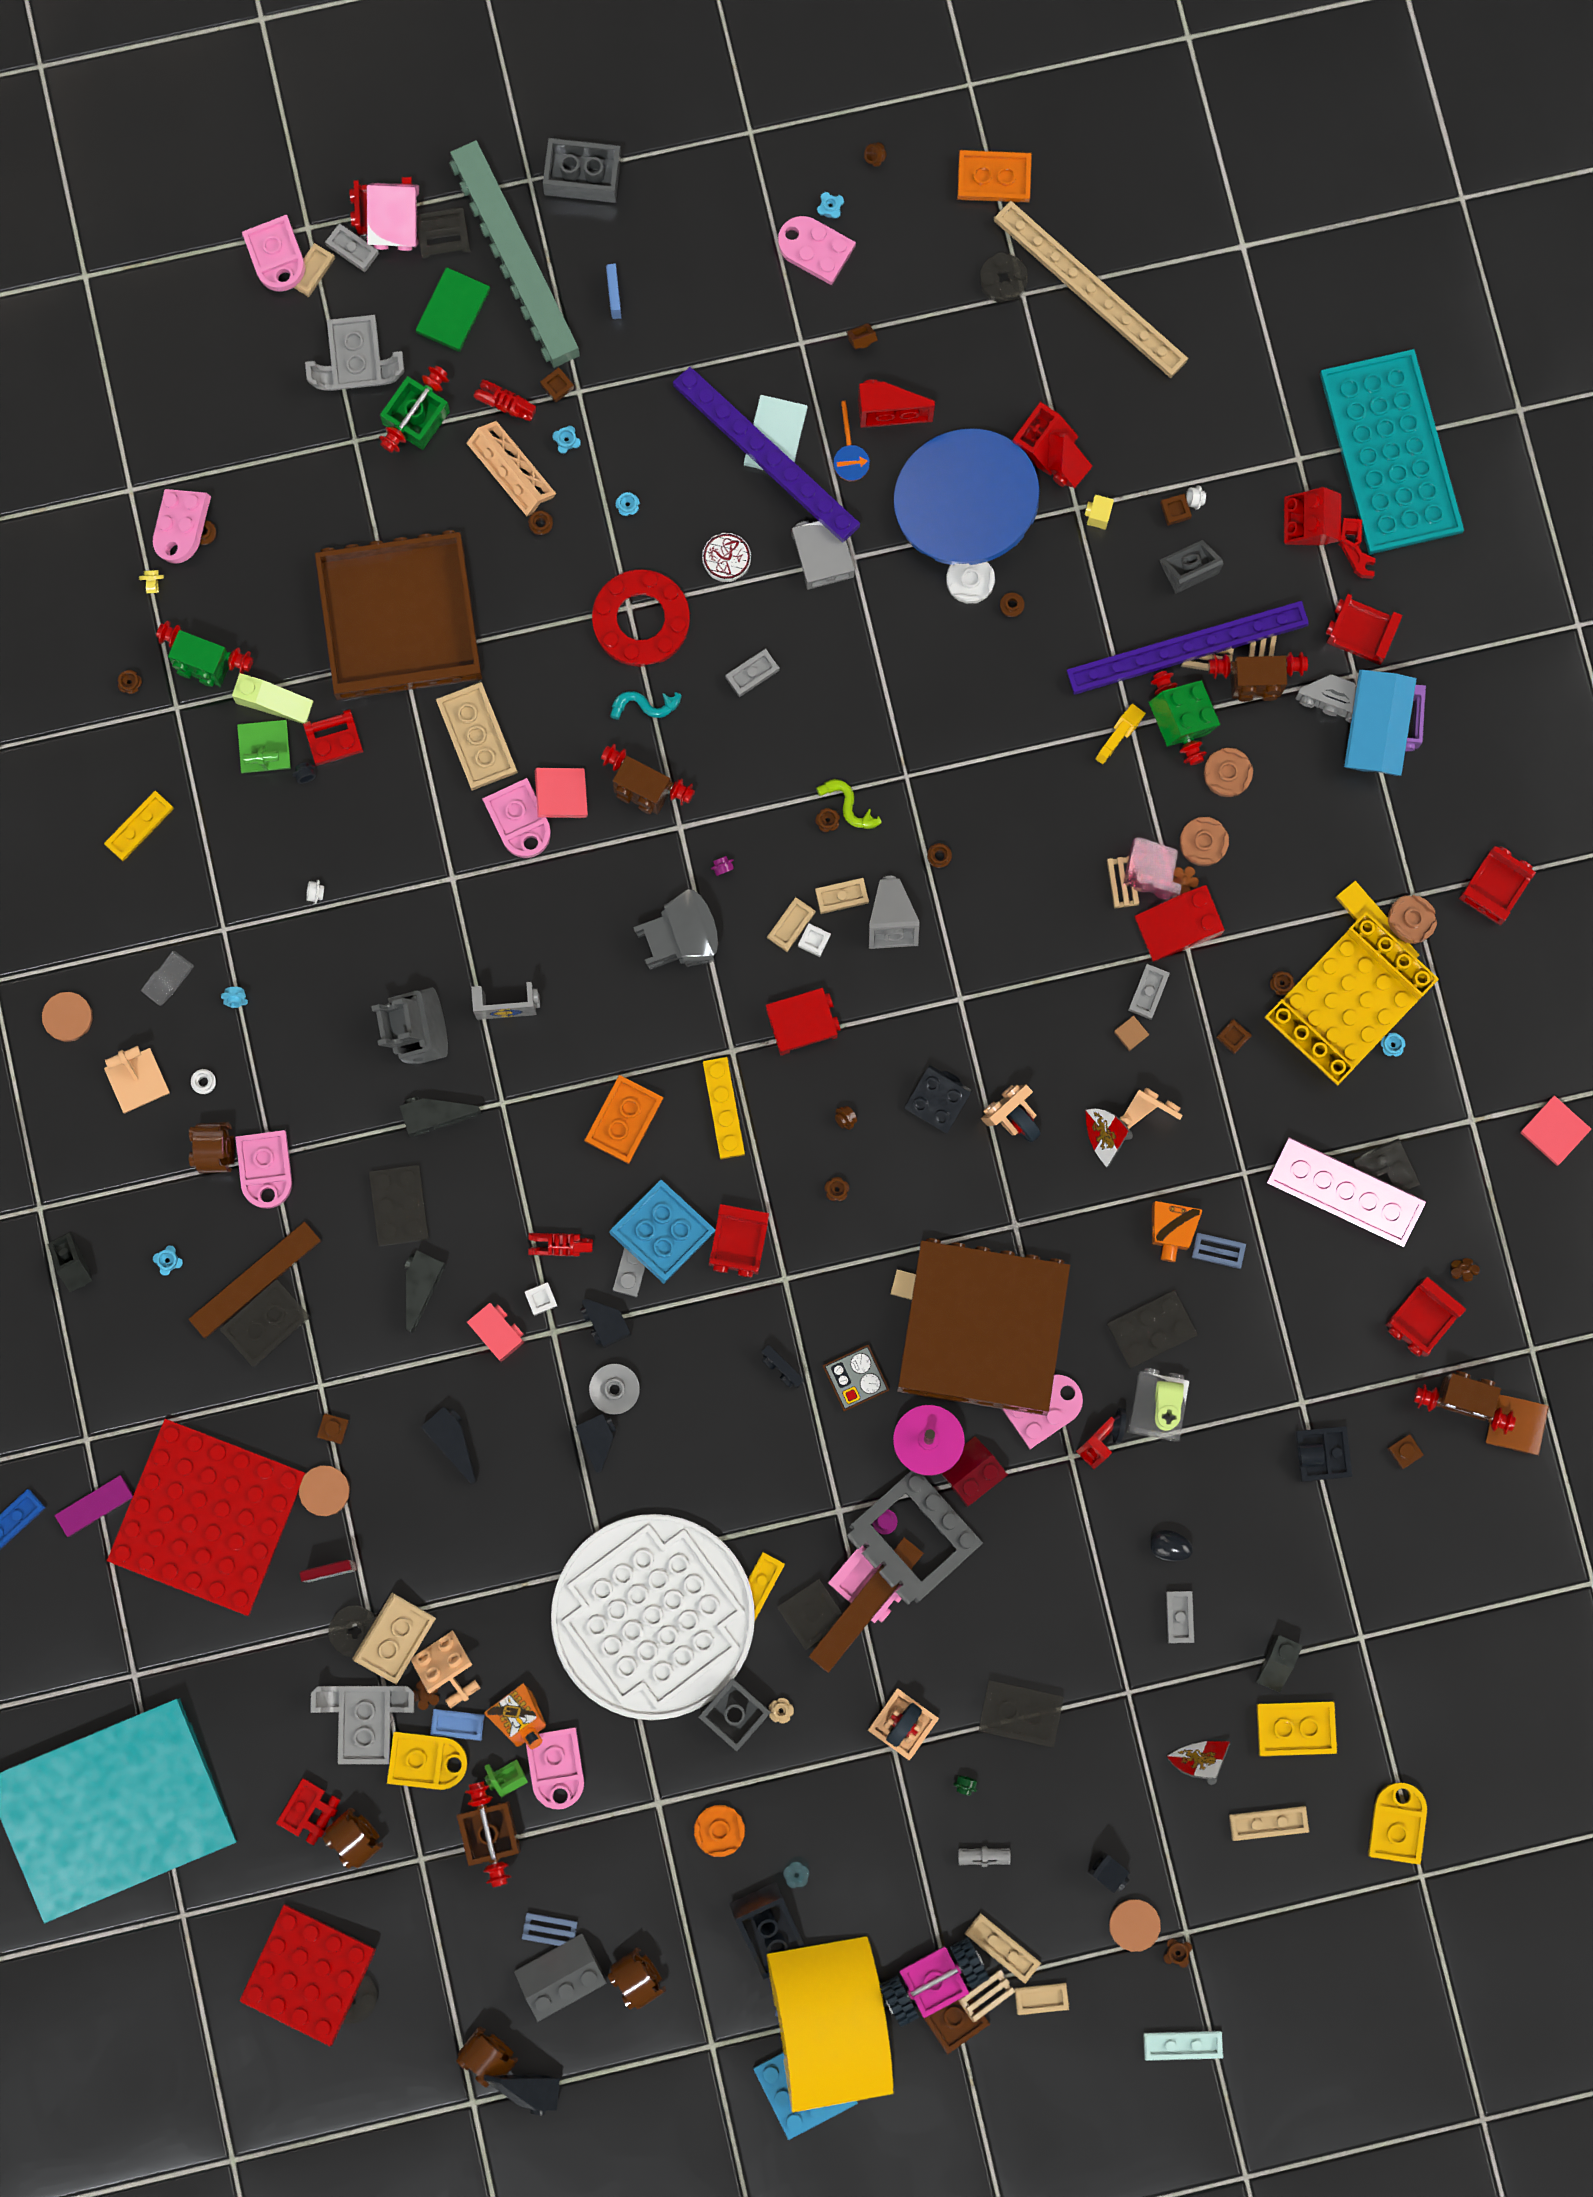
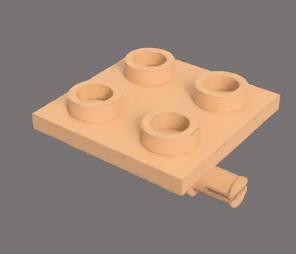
[104,1046,170,1114]
[1119,1088,1183,1129]
[411,1630,481,1708]

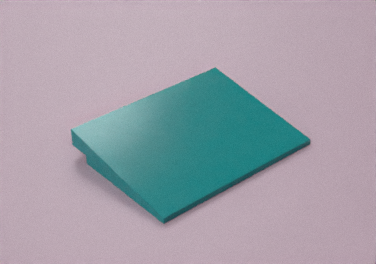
[0,1699,237,1923]

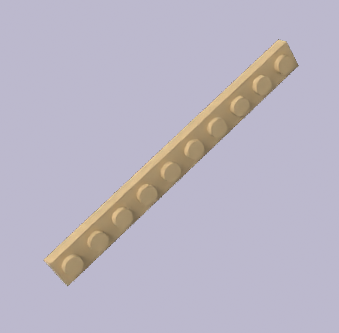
[994,201,1188,378]

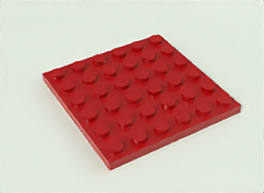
[107,1419,306,1616]

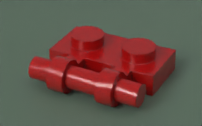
[276,1778,341,1845]

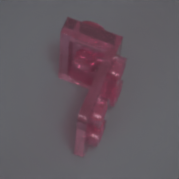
[1123,837,1182,899]

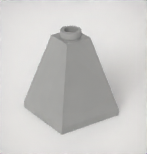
[869,876,919,949]

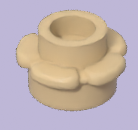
[769,1698,794,1724]

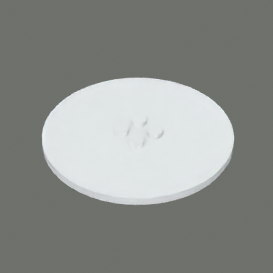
[551,1514,755,1720]

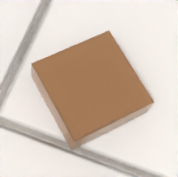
[1114,1016,1149,1051]

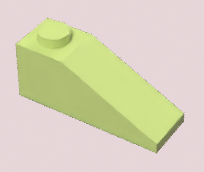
[232,673,313,724]

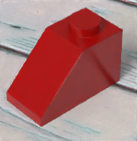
[1048,430,1092,488]

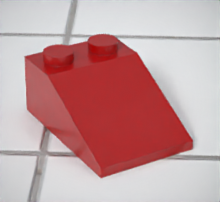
[858,380,935,428]
[1134,885,1225,962]

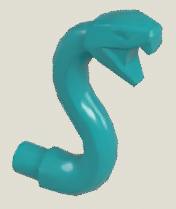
[610,691,681,720]

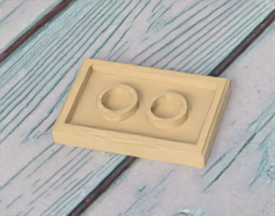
[352,1593,436,1684]

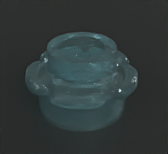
[784,1862,809,1888]

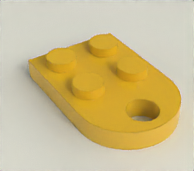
[387,1732,468,1790]
[1368,1783,1427,1865]

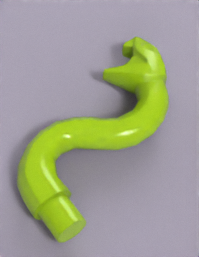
[816,779,881,829]

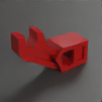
[1338,518,1375,579]

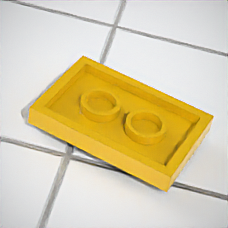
[1257,1702,1337,1756]

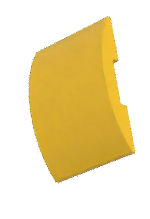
[766,1936,893,2112]

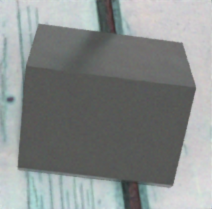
[1160,540,1223,593]

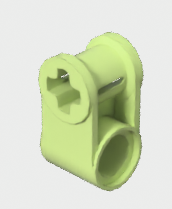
[1155,1381,1184,1431]

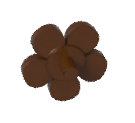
[1451,1258,1480,1282]
[413,1680,440,1710]

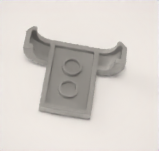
[305,315,404,391]
[311,1686,414,1764]

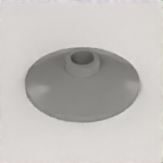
[589,1364,640,1415]

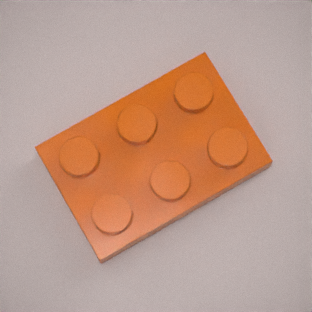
[958,150,1031,202]
[584,1075,664,1164]

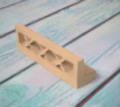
[467,421,556,516]

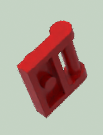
[303,709,363,766]

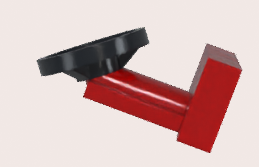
[1076,1408,1126,1469]

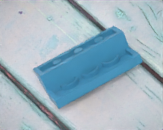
[1344,670,1417,776]

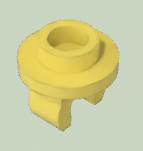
[139,570,164,593]

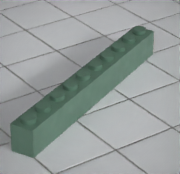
[449,140,580,368]

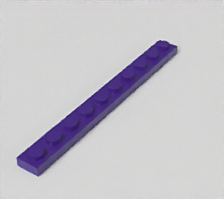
[673,367,860,543]
[1067,601,1309,695]

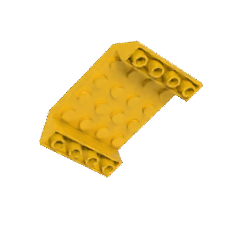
[1264,912,1439,1086]

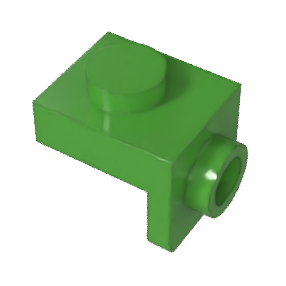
[484,1760,528,1797]

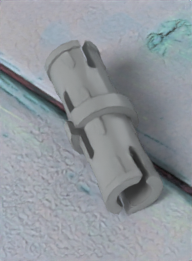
[958,1846,1010,1867]

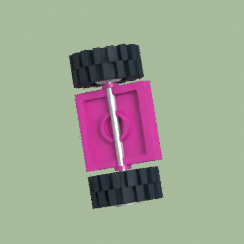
[880,1937,990,2027]

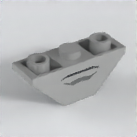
[1295,675,1357,723]

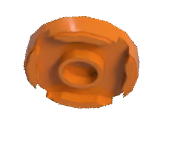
[694,1805,745,1857]

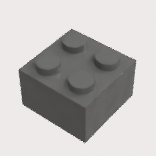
[699,1678,771,1751]

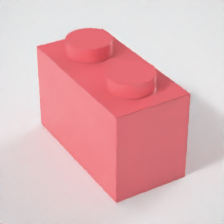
[467,1303,524,1362]

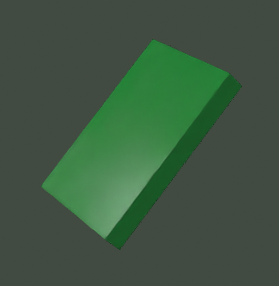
[416,267,491,352]

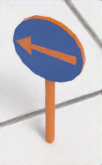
[833,401,869,481]

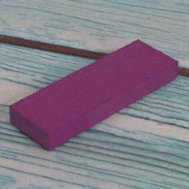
[54,1475,133,1537]

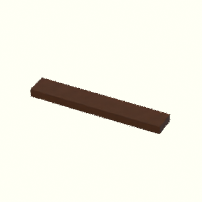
[189,1222,321,1339]
[808,1537,924,1673]

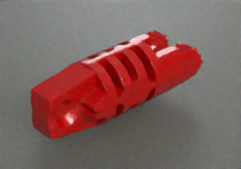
[473,380,536,421]
[528,1233,593,1256]

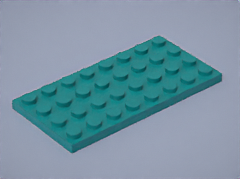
[1320,349,1464,555]

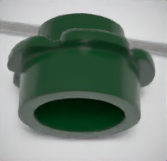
[953,1775,978,1796]

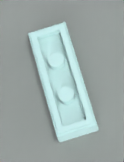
[1144,2031,1223,2060]

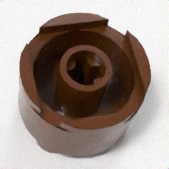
[189,1122,235,1173]
[323,1808,383,1869]
[607,1948,666,2010]
[456,2027,518,2088]

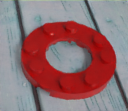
[592,570,690,667]

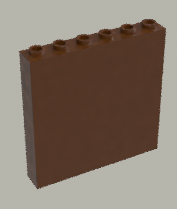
[315,530,482,700]
[897,1238,1070,1416]

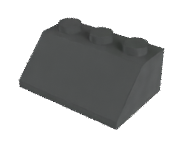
[514,1933,607,2022]

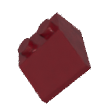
[941,1436,1008,1507]

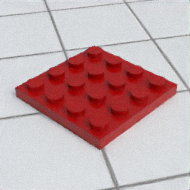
[240,1905,376,2046]

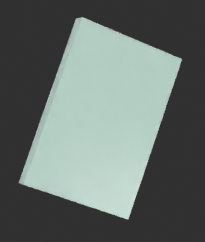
[744,395,808,470]

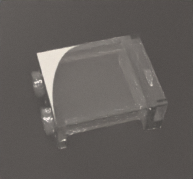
[1127,1368,1190,1442]

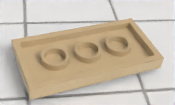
[436,682,517,790]

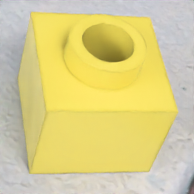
[1084,495,1114,530]

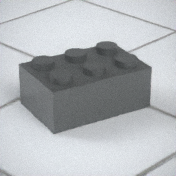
[543,138,621,203]

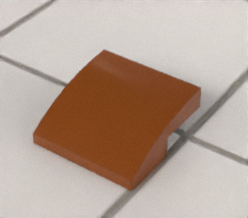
[1486,1395,1549,1456]

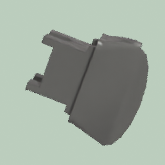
[633,889,718,970]
[371,987,448,1064]

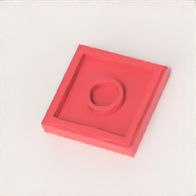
[535,768,588,818]
[1520,1095,1591,1166]

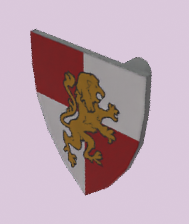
[1086,1108,1133,1167]
[1167,1741,1230,1785]

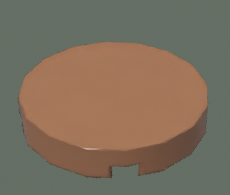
[1204,748,1253,797]
[1180,817,1229,866]
[1388,895,1437,944]
[42,992,93,1042]
[299,1466,350,1516]
[1109,1899,1161,1952]

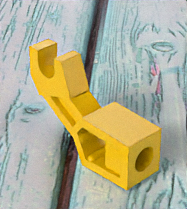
[1096,704,1146,764]

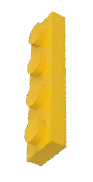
[703,1057,745,1160]

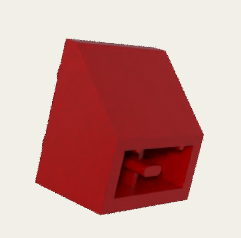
[1012,402,1078,476]
[1284,487,1341,546]

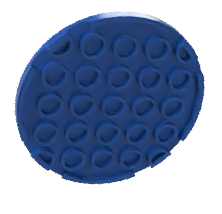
[894,429,1040,565]

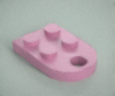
[242,215,305,291]
[778,216,856,285]
[153,489,211,563]
[483,778,551,858]
[236,1130,292,1209]
[1002,1375,1083,1449]
[526,1727,584,1809]

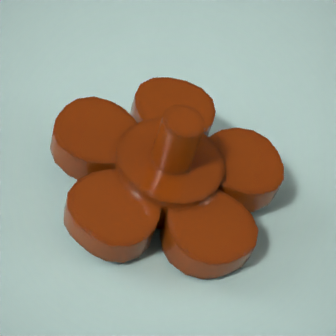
[1170,867,1199,894]

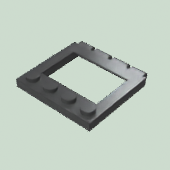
[846,1471,983,1605]

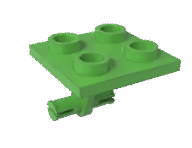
[237,720,291,773]

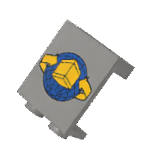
[471,982,540,1020]

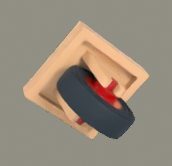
[981,1085,1041,1142]
[868,1688,939,1761]

